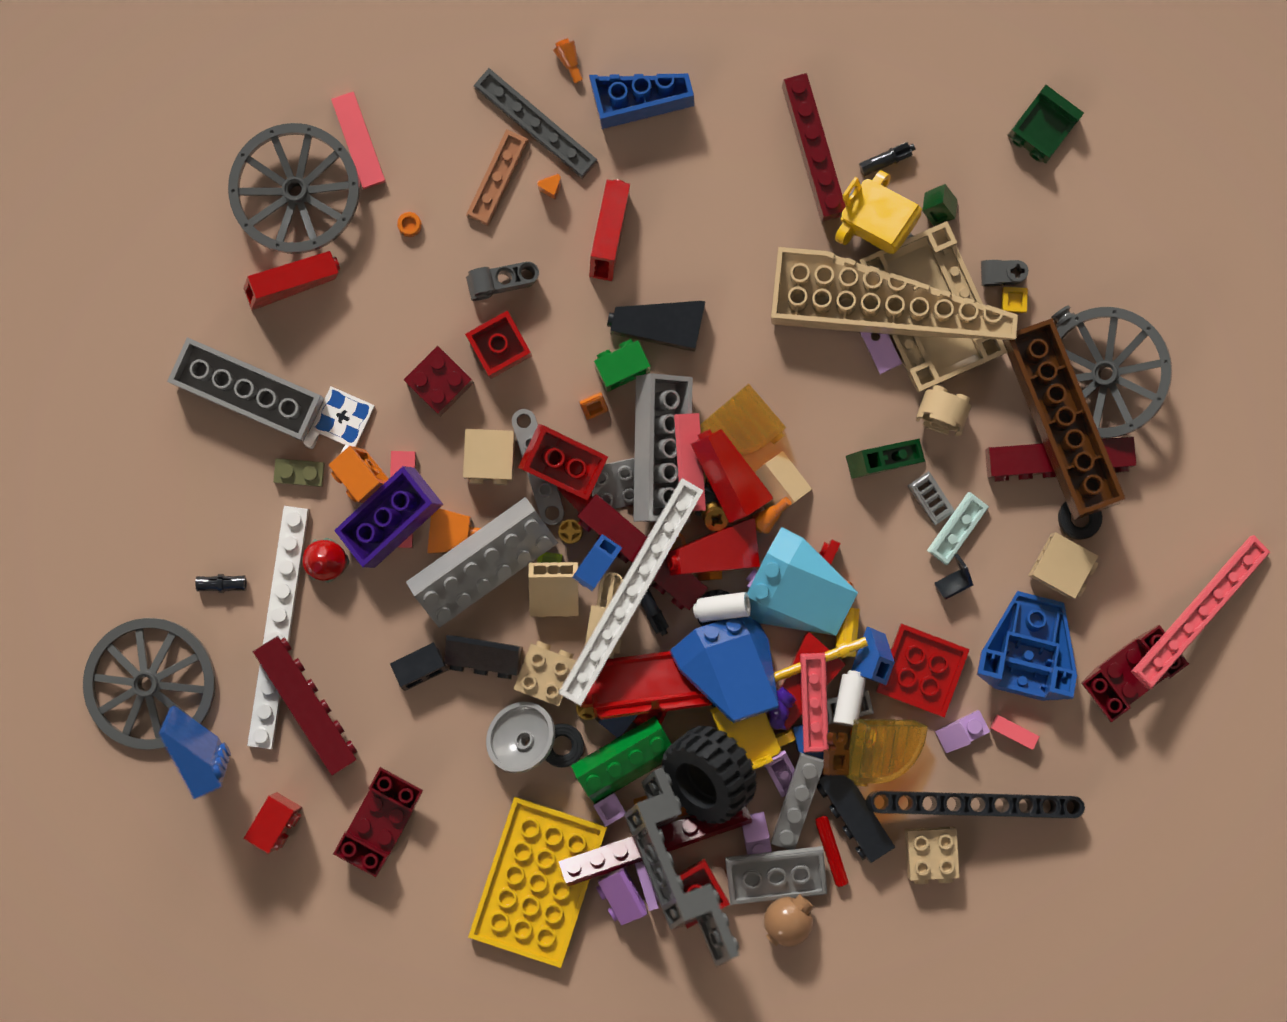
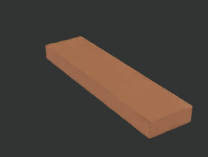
[466,129,528,226]

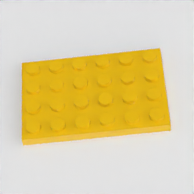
[468,796,607,968]

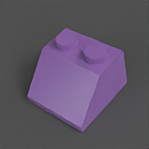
[596,867,647,925]

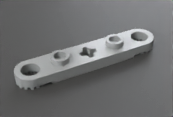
[512,409,565,525]

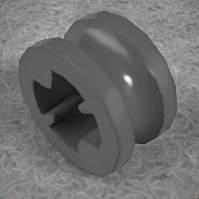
[1051,305,1075,327]

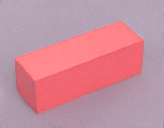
[990,715,1040,750]

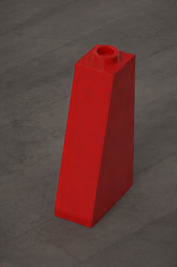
[589,179,630,281]
[243,251,340,311]
[691,429,773,523]
[667,518,760,576]
[768,632,846,730]

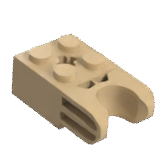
[585,572,623,658]

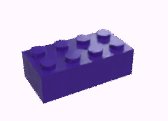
[334,466,444,568]

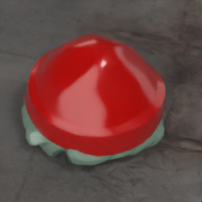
[302,538,350,583]

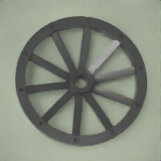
[228,123,360,254]
[1057,307,1172,438]
[83,618,216,749]

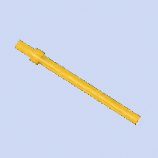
[774,637,868,682]

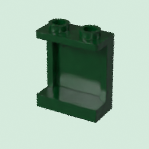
[1008,85,1084,164]

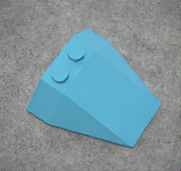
[747,527,858,636]

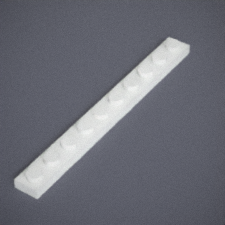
[559,478,703,706]
[247,506,309,749]

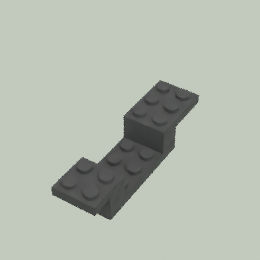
[624,767,739,967]

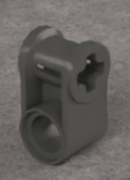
[981,260,1029,287]

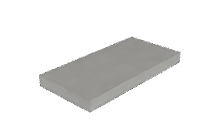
[725,846,827,905]

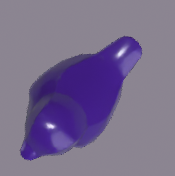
[768,686,796,730]

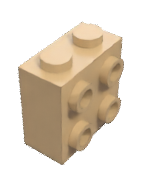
[463,429,515,485]
[1028,532,1098,599]
[529,562,579,617]
[514,641,577,706]
[905,827,960,884]

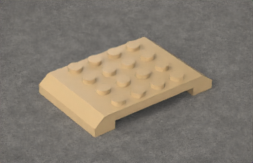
[858,221,1007,393]

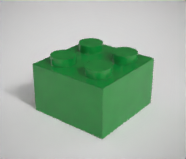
[594,339,651,393]

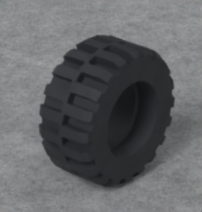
[662,726,757,824]

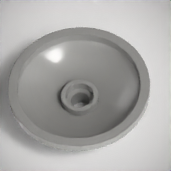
[486,702,555,773]

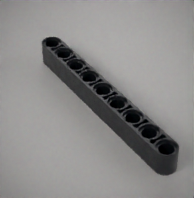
[866,791,1085,818]

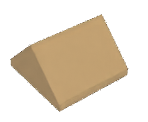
[755,451,812,510]

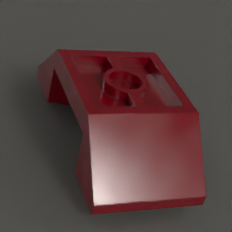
[1081,625,1189,723]
[333,767,423,877]

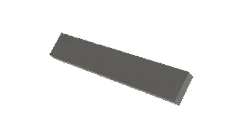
[473,68,598,179]

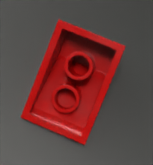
[518,424,608,501]

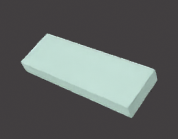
[927,492,989,565]

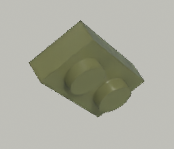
[273,458,325,487]

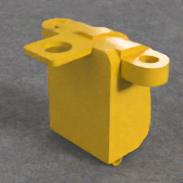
[835,170,922,254]
[710,707,796,770]

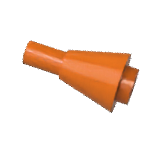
[553,38,583,84]
[752,497,792,534]

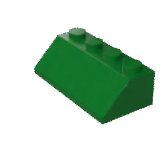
[571,716,672,804]

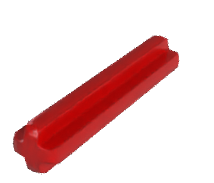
[815,816,849,887]

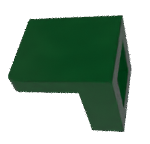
[922,184,958,227]

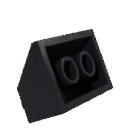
[444,635,523,679]

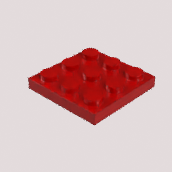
[875,623,970,718]

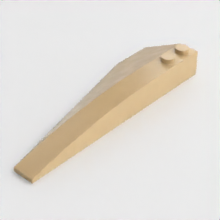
[771,247,1018,340]

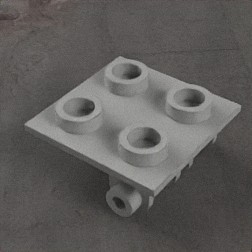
[592,458,635,509]

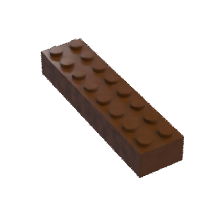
[1003,318,1126,520]

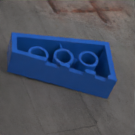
[589,73,695,129]

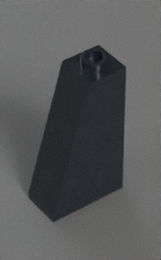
[607,301,705,352]

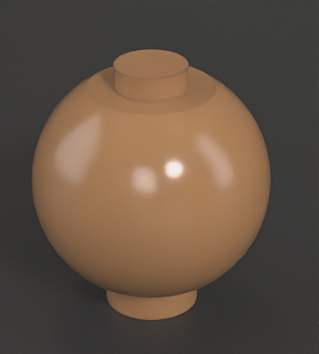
[764,894,814,947]

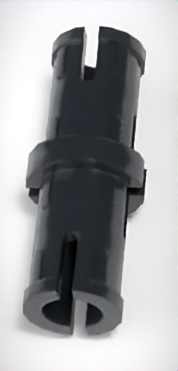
[195,574,247,593]

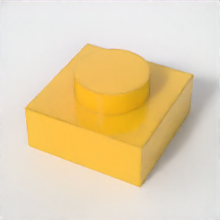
[1001,287,1028,313]

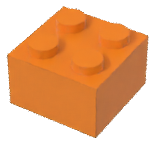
[328,446,389,503]

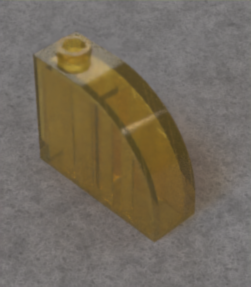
[700,384,786,456]
[845,719,928,787]

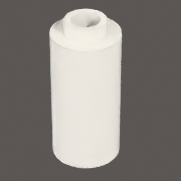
[693,592,751,622]
[833,670,866,727]

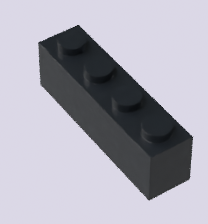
[816,774,896,863]

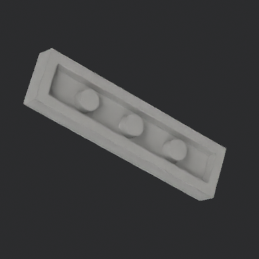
[771,753,824,850]

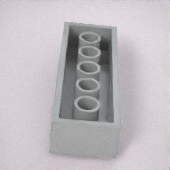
[167,337,325,442]
[633,373,693,523]
[406,497,558,628]

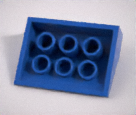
[159,706,231,799]

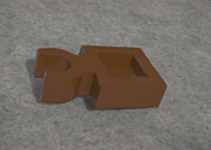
[823,732,850,775]

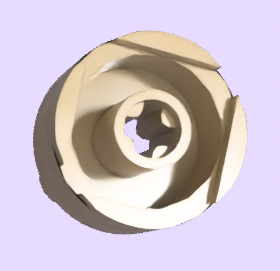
[916,385,971,436]

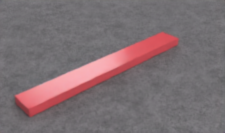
[1131,535,1270,689]

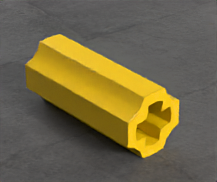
[835,608,860,657]

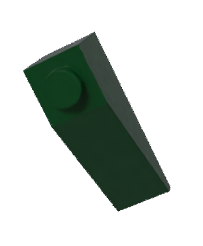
[846,439,925,479]

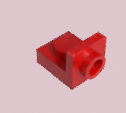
[819,539,841,565]

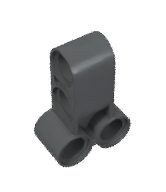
[466,262,539,301]

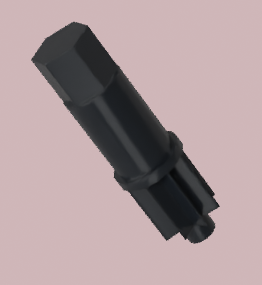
[859,142,916,176]
[640,588,669,636]

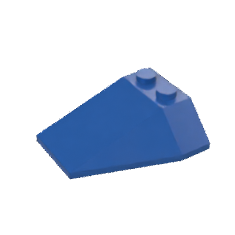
[977,591,1077,701]
[670,617,778,723]

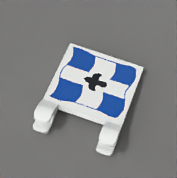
[304,386,375,454]

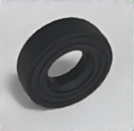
[1058,502,1103,540]
[545,724,584,768]

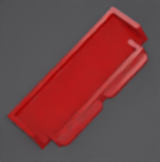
[581,651,713,719]

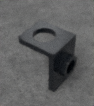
[934,553,974,600]

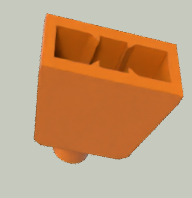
[427,508,481,554]

